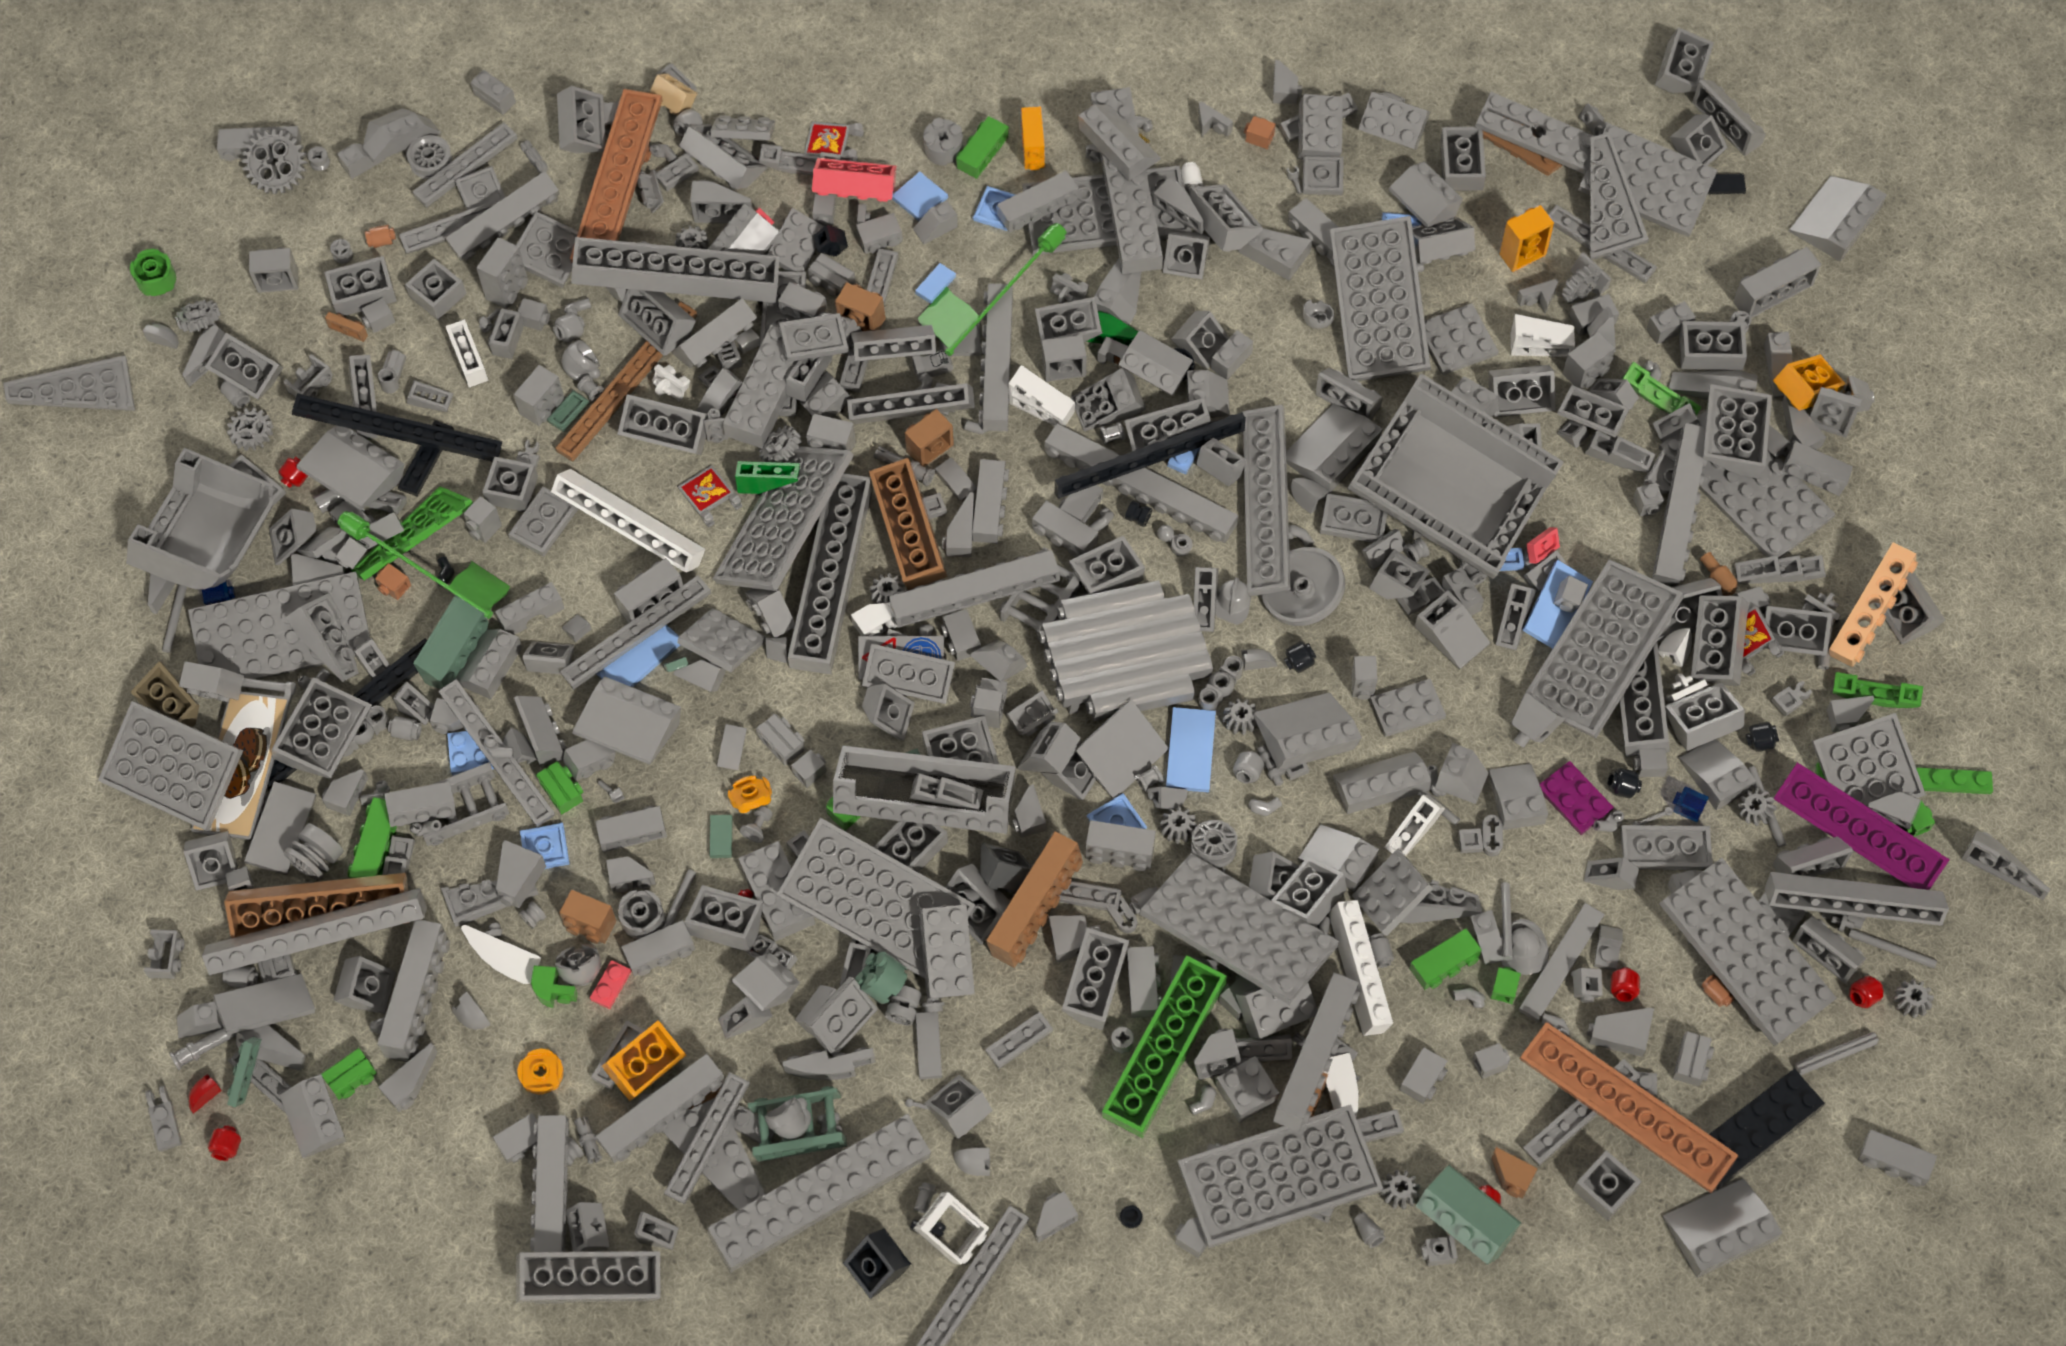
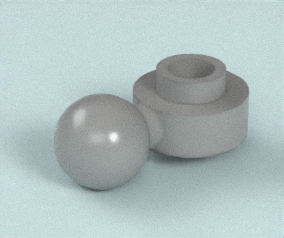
[1157,525,1192,556]

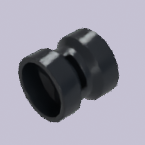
[1125,500,1153,527]

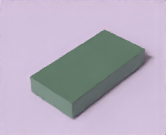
[547,390,590,432]
[663,657,688,672]
[710,815,733,858]

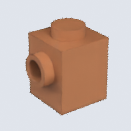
[1244,116,1276,149]
[375,563,411,600]

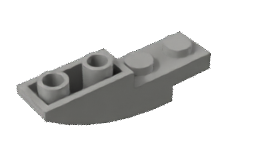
[783,1047,876,1080]

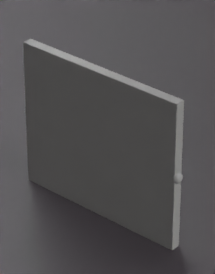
[1075,699,1169,799]

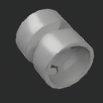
[885,985,921,1026]

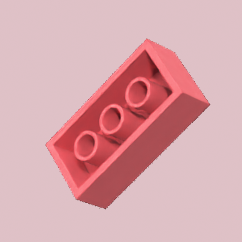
[812,158,897,202]

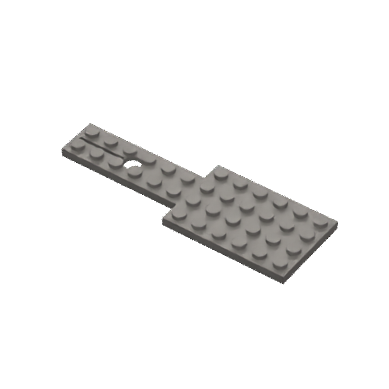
[1475,92,1717,237]

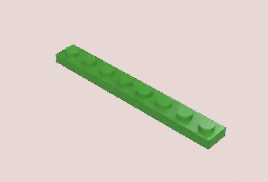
[1815,762,1993,794]

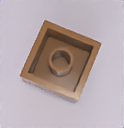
[835,282,886,332]
[905,409,954,467]
[559,890,616,944]

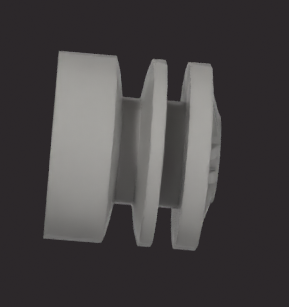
[284,823,344,881]

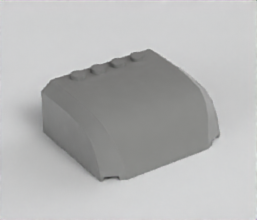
[126,448,273,589]

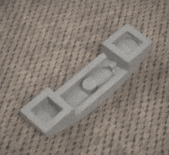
[759,144,841,175]

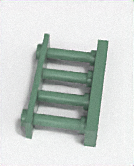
[748,1086,847,1162]

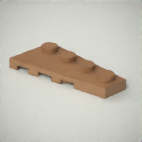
[1483,116,1562,176]

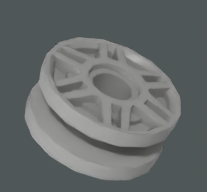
[1191,820,1237,868]

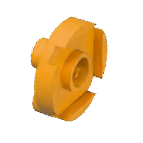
[728,776,772,813]
[517,1049,564,1095]

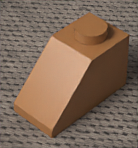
[1491,1147,1538,1199]

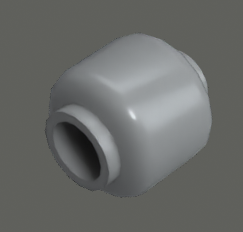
[674,109,703,137]
[553,312,585,342]
[1233,751,1264,784]

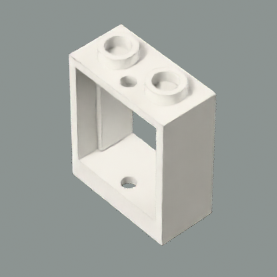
[913,1192,989,1264]

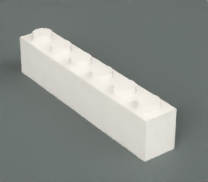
[1328,900,1393,1036]

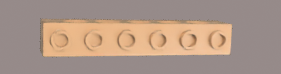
[1829,542,1918,667]

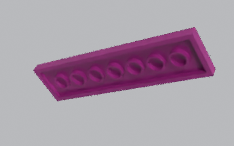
[1774,762,1950,890]

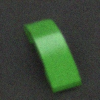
[1622,362,1701,416]
[1833,672,1923,708]

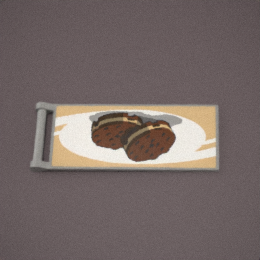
[191,678,296,840]

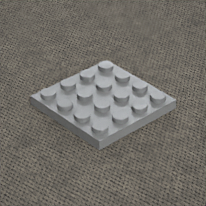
[1811,713,1926,807]

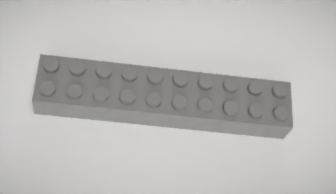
[1091,87,1163,274]
[571,237,779,303]
[788,473,872,675]
[707,1114,931,1273]

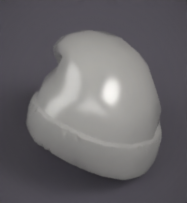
[562,340,600,381]
[765,1097,811,1139]

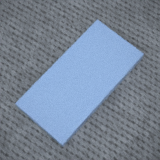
[1522,560,1593,649]
[596,625,680,687]
[1166,707,1216,793]

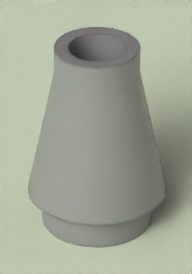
[1354,1212,1385,1248]

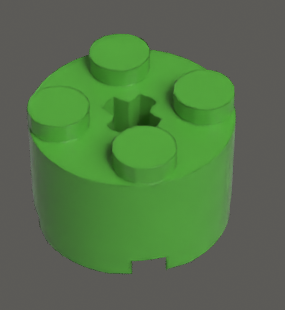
[130,249,176,296]

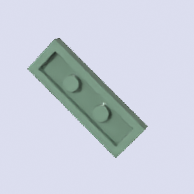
[227,1037,262,1107]

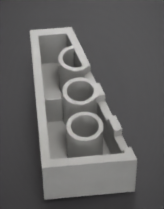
[1124,398,1211,451]

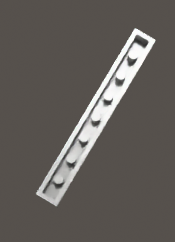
[551,469,705,573]

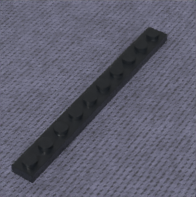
[292,394,502,462]
[1054,412,1246,499]
[267,638,427,789]

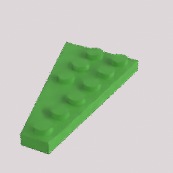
[350,486,473,581]

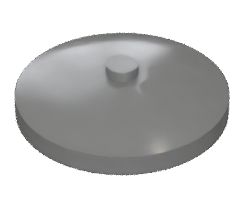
[1262,547,1345,626]

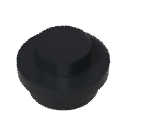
[1120,1205,1143,1229]

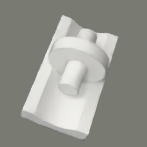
[652,364,690,401]
[1665,673,1708,703]

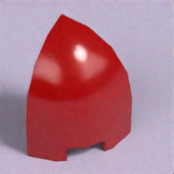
[188,1074,222,1114]

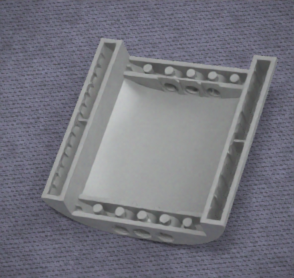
[1347,373,1564,579]

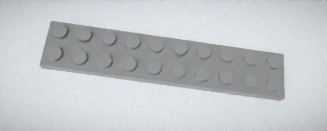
[1243,404,1291,596]

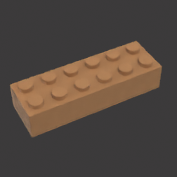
[869,458,948,591]
[986,831,1083,968]

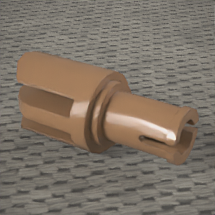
[1700,552,1737,596]

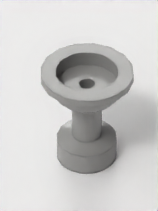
[740,806,773,843]

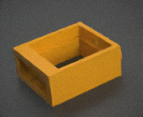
[1021,106,1045,170]

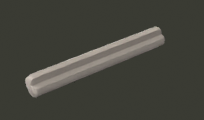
[1795,1032,1879,1075]

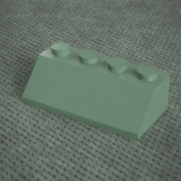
[413,595,489,690]
[1416,1165,1522,1265]

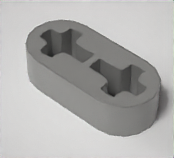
[1482,815,1503,857]
[1106,895,1137,933]

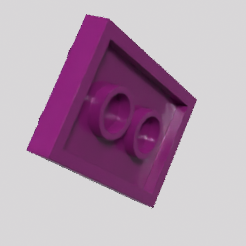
[1539,761,1614,835]

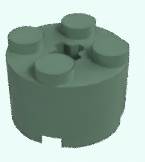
[855,952,907,1004]

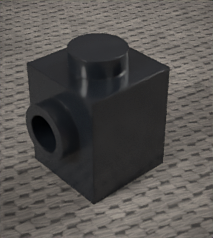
[814,224,848,257]

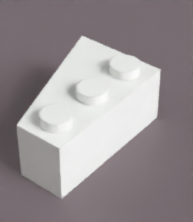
[1510,314,1575,357]
[1009,365,1075,427]

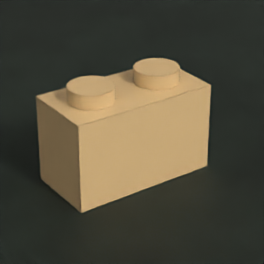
[649,73,697,116]

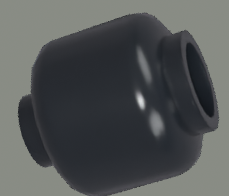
[1284,641,1317,673]
[1746,721,1779,752]
[1607,768,1642,799]

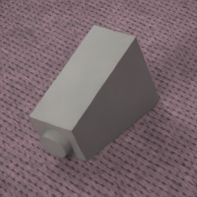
[291,554,346,586]
[496,840,546,908]
[1586,1008,1654,1057]

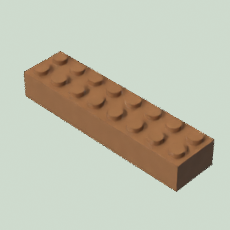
[224,873,410,938]

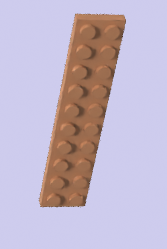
[570,89,663,263]
[1520,1022,1738,1194]

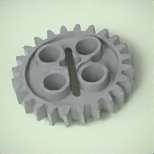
[242,129,308,194]

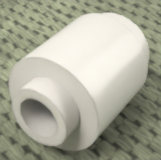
[1181,162,1203,193]

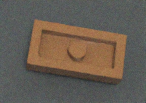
[325,312,368,342]

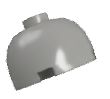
[555,944,601,986]

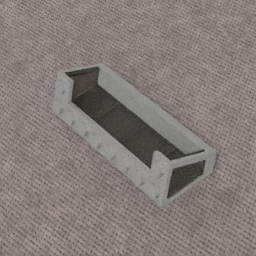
[833,745,1016,834]

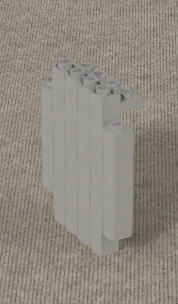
[1038,580,1213,721]

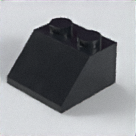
[843,1228,911,1299]

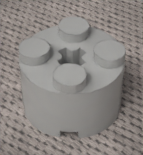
[923,118,963,165]
[618,890,665,940]

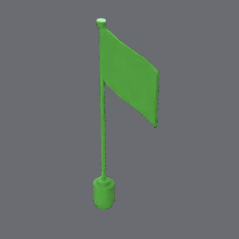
[917,223,1067,356]
[338,511,510,619]

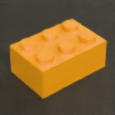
[1499,205,1554,272]
[1773,354,1845,411]
[601,1020,686,1101]

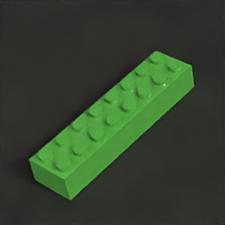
[1102,955,1227,1139]

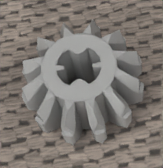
[675,225,709,249]
[870,573,906,604]
[1223,698,1258,735]
[1738,788,1777,826]
[1160,806,1197,845]
[1894,979,1934,1018]
[1381,1170,1420,1210]

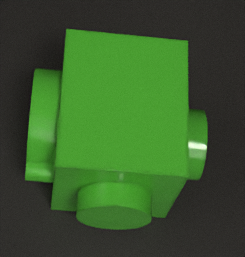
[1899,800,1935,837]

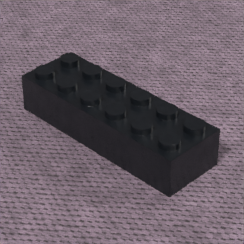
[1709,1068,1825,1190]

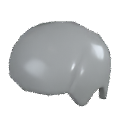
[1303,300,1334,329]

